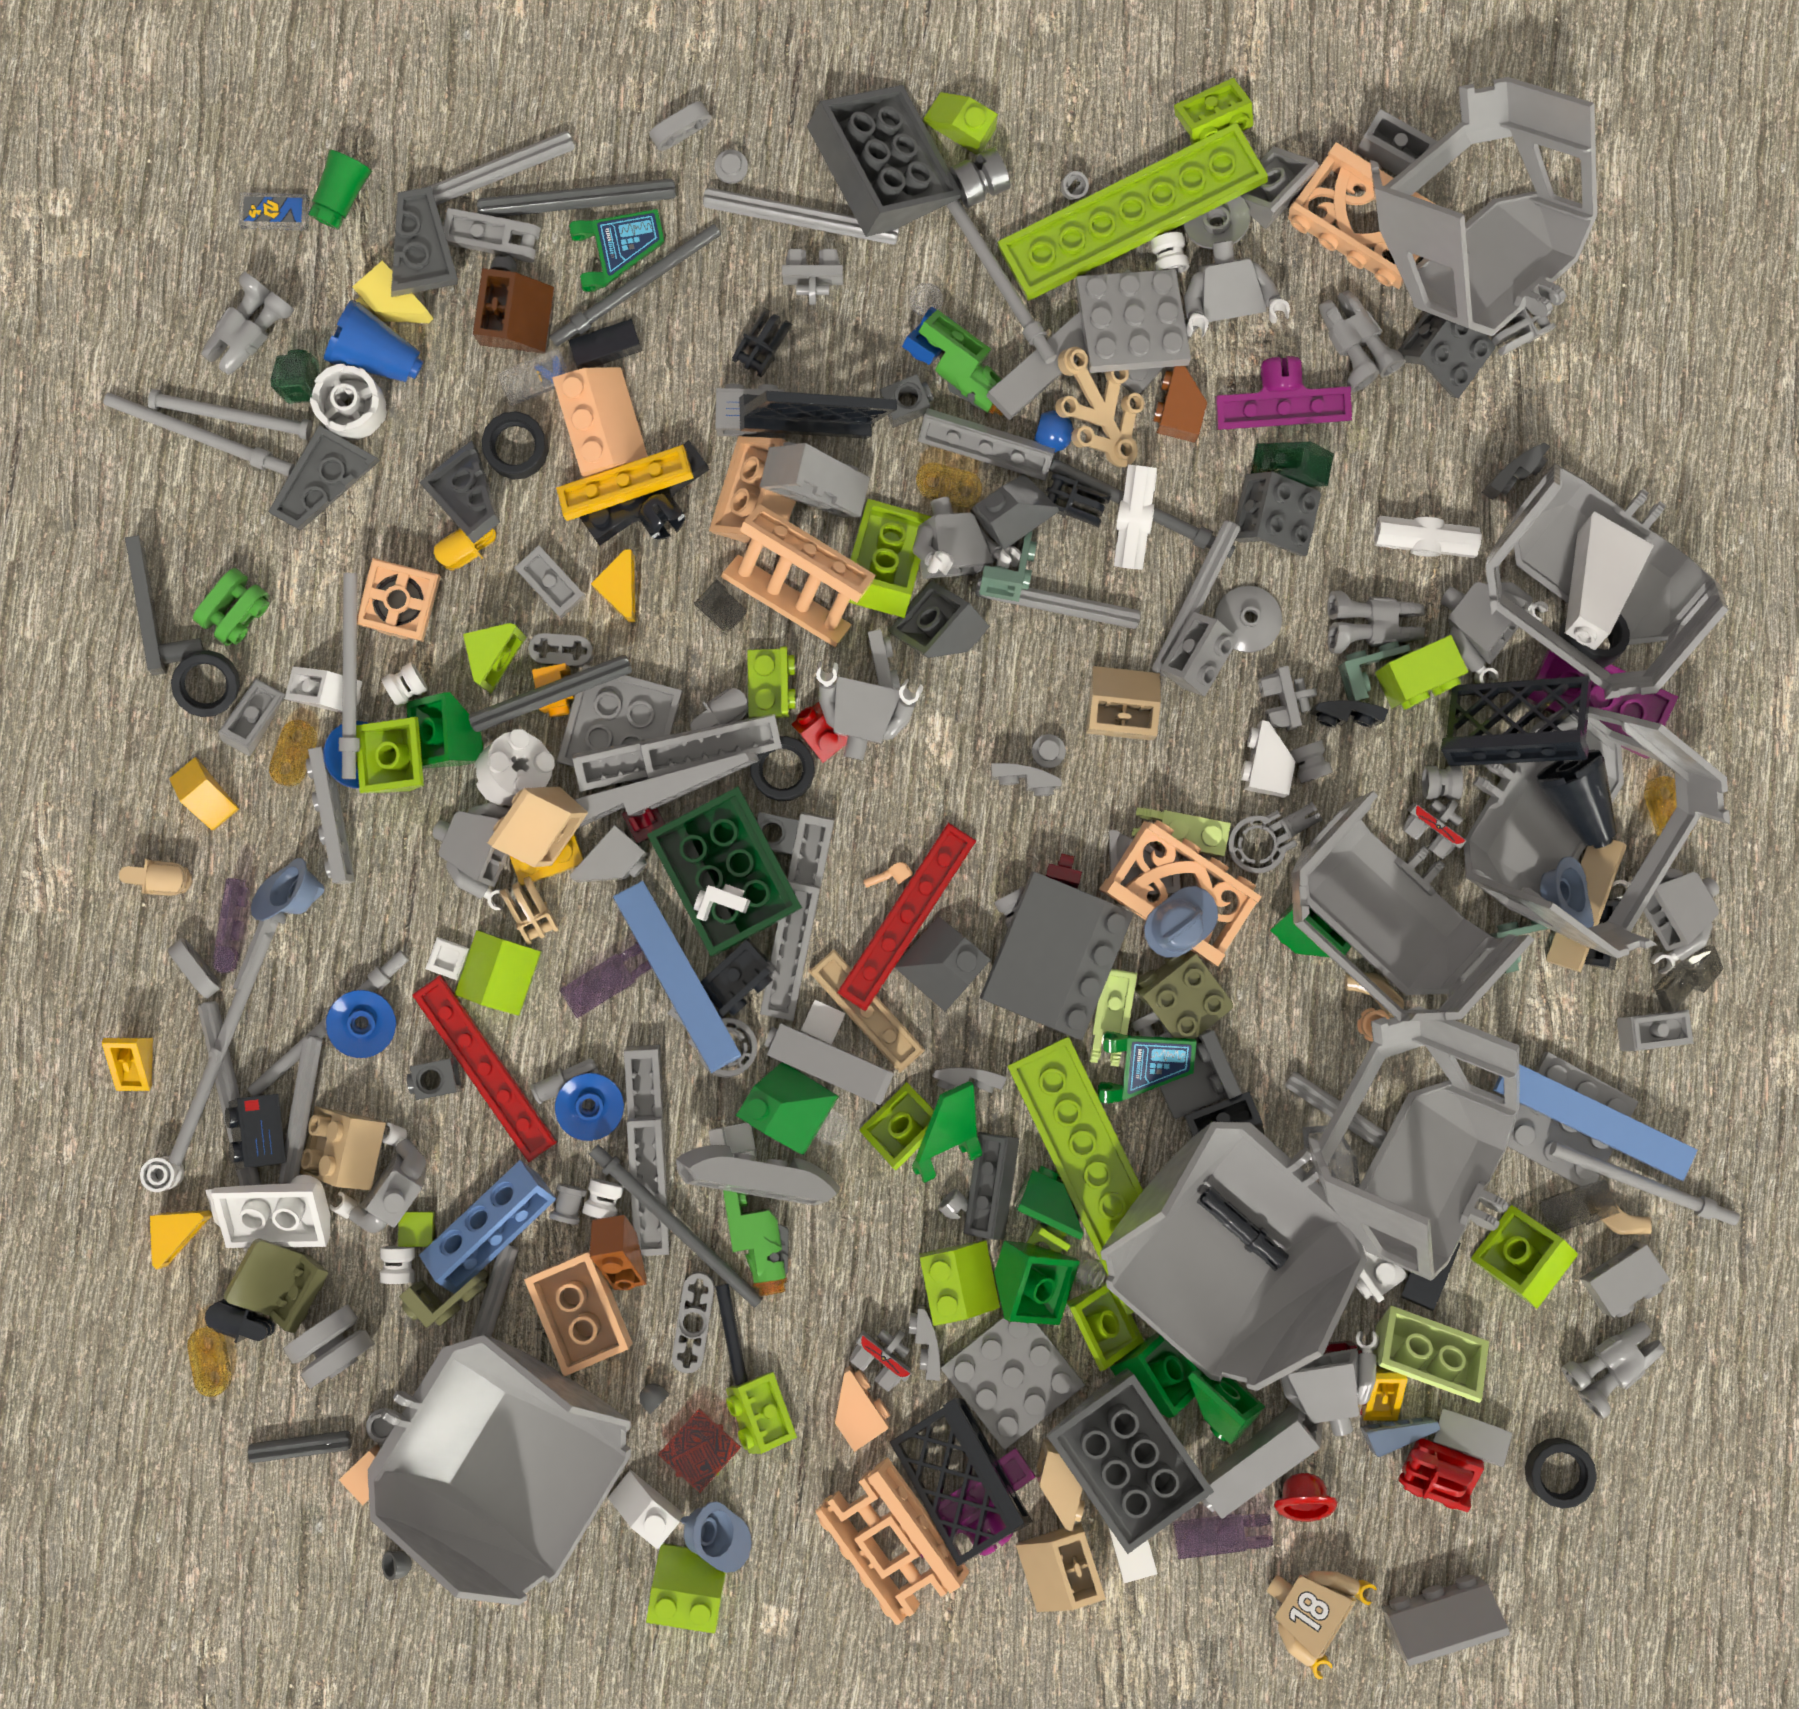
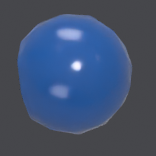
[1034,410,1074,453]

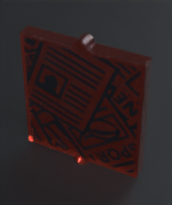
[658,1408,741,1493]

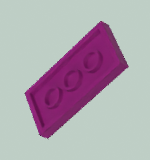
[1526,649,1678,759]

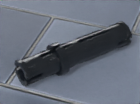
[1197,1186,1289,1271]

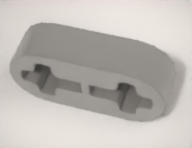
[649,101,712,151]
[528,633,594,668]
[167,938,222,999]

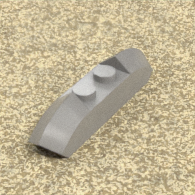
[676,1145,840,1206]

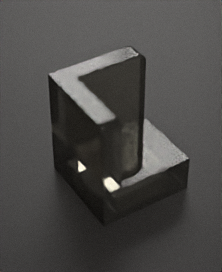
[693,579,747,636]

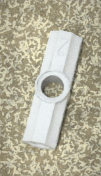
[1114,464,1157,570]
[1374,516,1482,558]

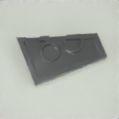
[391,186,458,297]
[268,425,380,531]
[419,440,500,543]

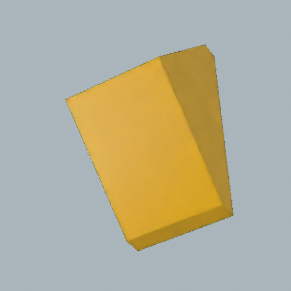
[591,549,635,622]
[169,757,239,831]
[102,1037,153,1091]
[150,1210,212,1270]
[1362,1366,1408,1421]

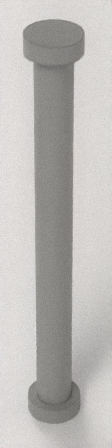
[148,389,312,440]

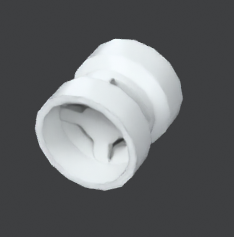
[1150,232,1190,274]
[381,662,428,707]
[140,1156,185,1192]
[582,1178,624,1219]
[380,1246,415,1284]

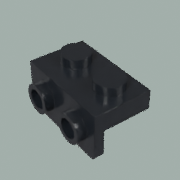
[701,938,776,1017]

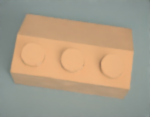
[552,367,648,478]
[709,436,796,548]

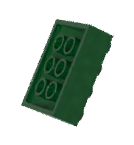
[647,786,802,957]

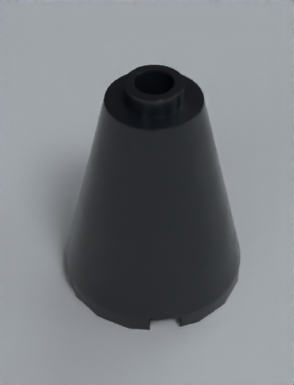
[1537,750,1617,849]

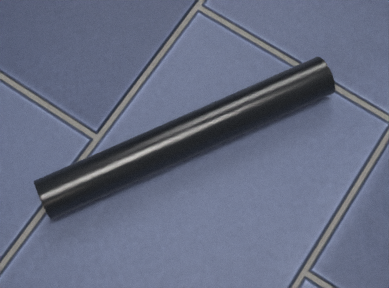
[715,1283,748,1386]

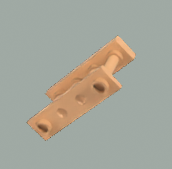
[721,503,876,648]

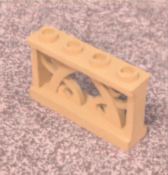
[1288,142,1435,289]
[1099,820,1262,966]

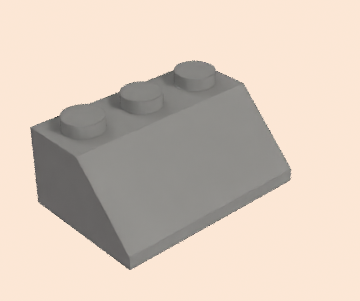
[1381,1575,1510,1666]

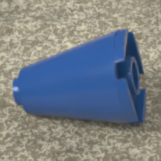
[324,300,424,382]

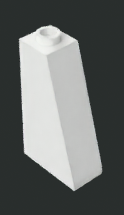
[1565,511,1654,650]

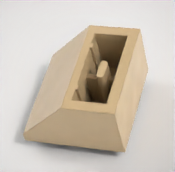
[1086,666,1161,741]
[487,787,588,867]
[300,1106,386,1191]
[1035,1438,1085,1531]
[1016,1522,1106,1612]

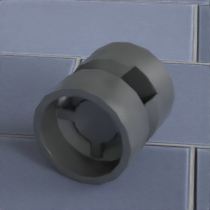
[950,147,1011,208]

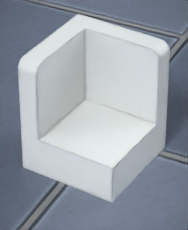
[708,1123,757,1157]

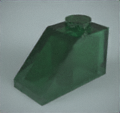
[270,349,320,404]
[1251,441,1334,487]

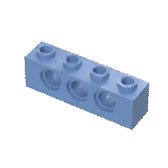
[419,1160,556,1294]

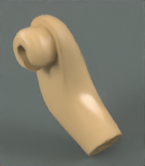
[1345,973,1404,1017]
[1590,1192,1652,1235]

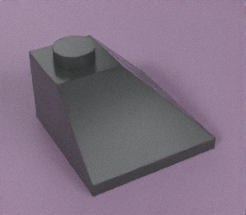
[970,474,1059,550]
[888,581,990,658]
[894,916,991,1011]

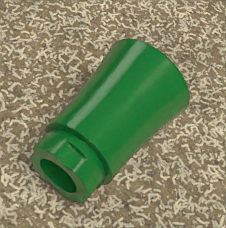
[308,149,373,230]

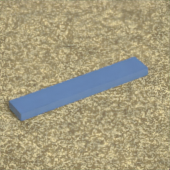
[613,881,741,1073]
[1493,1064,1698,1181]

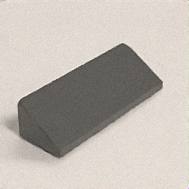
[963,1132,1019,1240]

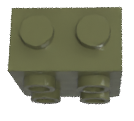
[1134,950,1233,1039]
[224,1238,329,1334]
[399,1269,490,1328]

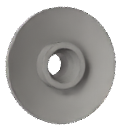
[1183,196,1250,249]
[1215,586,1282,653]

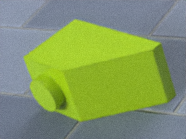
[923,92,998,155]

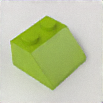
[1470,1205,1579,1309]
[919,1240,1000,1326]
[646,1543,726,1634]

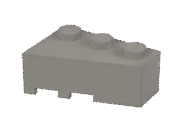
[760,442,870,518]

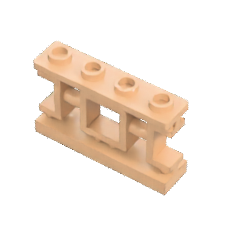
[816,1457,970,1625]

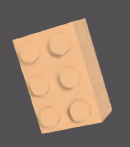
[524,1250,633,1377]

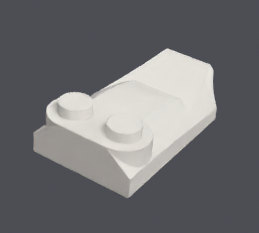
[205,1175,331,1248]

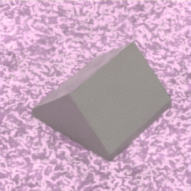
[1241,146,1319,229]

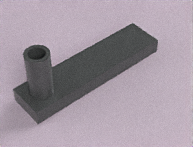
[125,535,204,676]

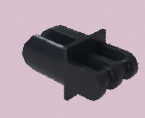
[732,307,793,377]
[1046,474,1111,528]
[204,1299,276,1343]

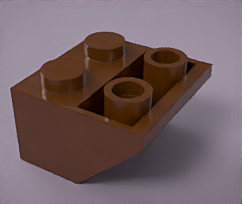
[473,268,555,354]

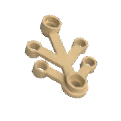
[1055,347,1144,467]

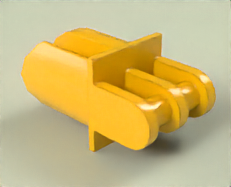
[434,528,496,571]

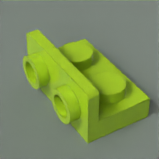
[1174,77,1254,145]
[747,646,796,719]
[726,1372,797,1454]

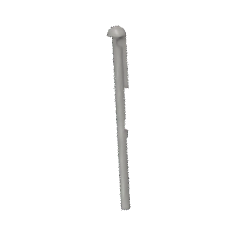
[168,912,286,1166]

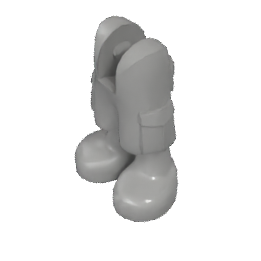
[201,271,295,375]
[1319,290,1406,393]
[1327,590,1425,654]
[1561,1321,1666,1420]

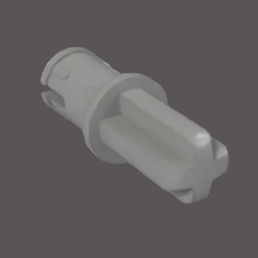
[530,1058,599,1105]

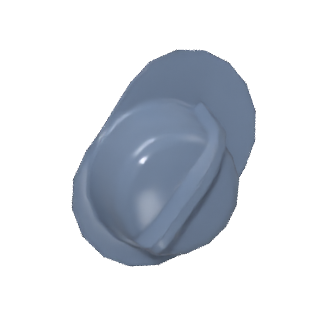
[1540,856,1594,928]
[251,858,325,921]
[1144,886,1218,957]
[680,1501,751,1573]

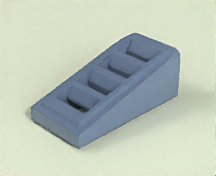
[1360,1417,1441,1457]

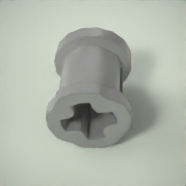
[549,1183,587,1225]

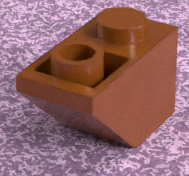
[1153,366,1207,443]
[590,1215,647,1290]

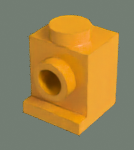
[532,663,574,717]

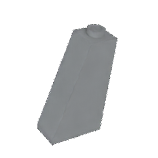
[764,1023,894,1105]
[1202,1404,1323,1519]

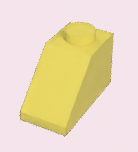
[352,260,433,324]

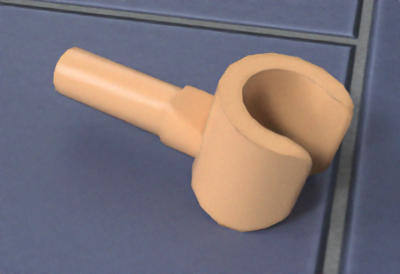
[863,862,913,888]

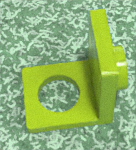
[1026,1222,1071,1253]

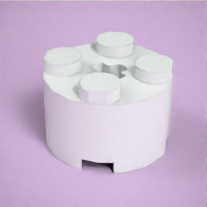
[310,364,387,441]
[474,729,555,806]

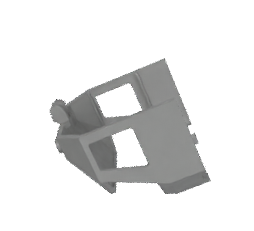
[1370,77,1597,336]
[1485,463,1729,699]
[1464,706,1730,958]
[1291,791,1534,1021]
[1308,1006,1520,1281]

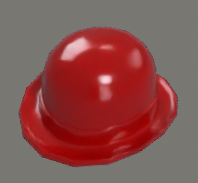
[1274,1473,1338,1522]

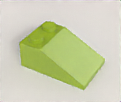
[849,499,932,618]

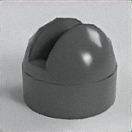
[490,255,517,272]
[640,1383,670,1414]
[382,1550,412,1580]

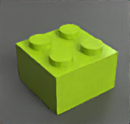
[1375,635,1468,710]

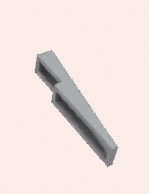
[572,714,782,792]
[574,753,759,829]
[760,812,835,1021]
[624,1045,670,1256]

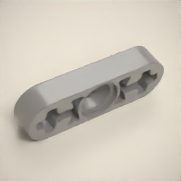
[672,1271,715,1373]

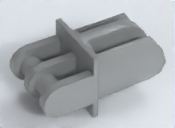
[1492,307,1556,356]
[690,688,748,730]

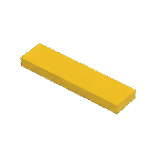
[556,445,694,521]

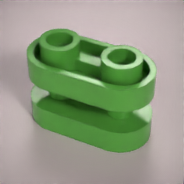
[193,568,270,646]

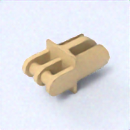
[119,859,193,896]
[499,876,559,945]

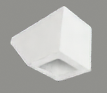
[1241,720,1296,798]

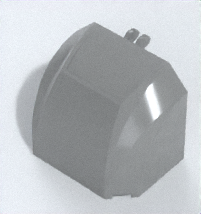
[1101,1122,1367,1391]
[368,1335,631,1606]

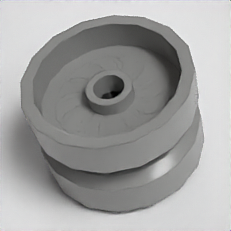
[283,1304,375,1389]

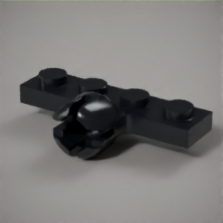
[579,440,710,546]

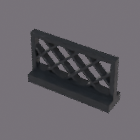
[739,391,897,439]
[1441,676,1591,766]
[890,1398,1033,1566]

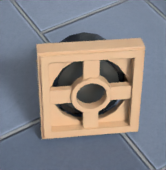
[357,558,441,642]

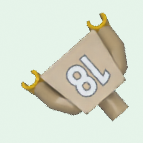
[1266,1571,1377,1679]

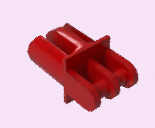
[1398,1449,1474,1504]

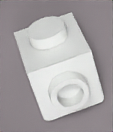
[694,884,750,921]

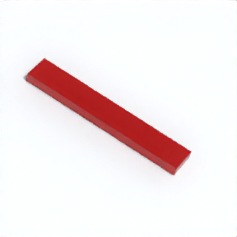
[837,822,976,1011]
[412,975,558,1163]

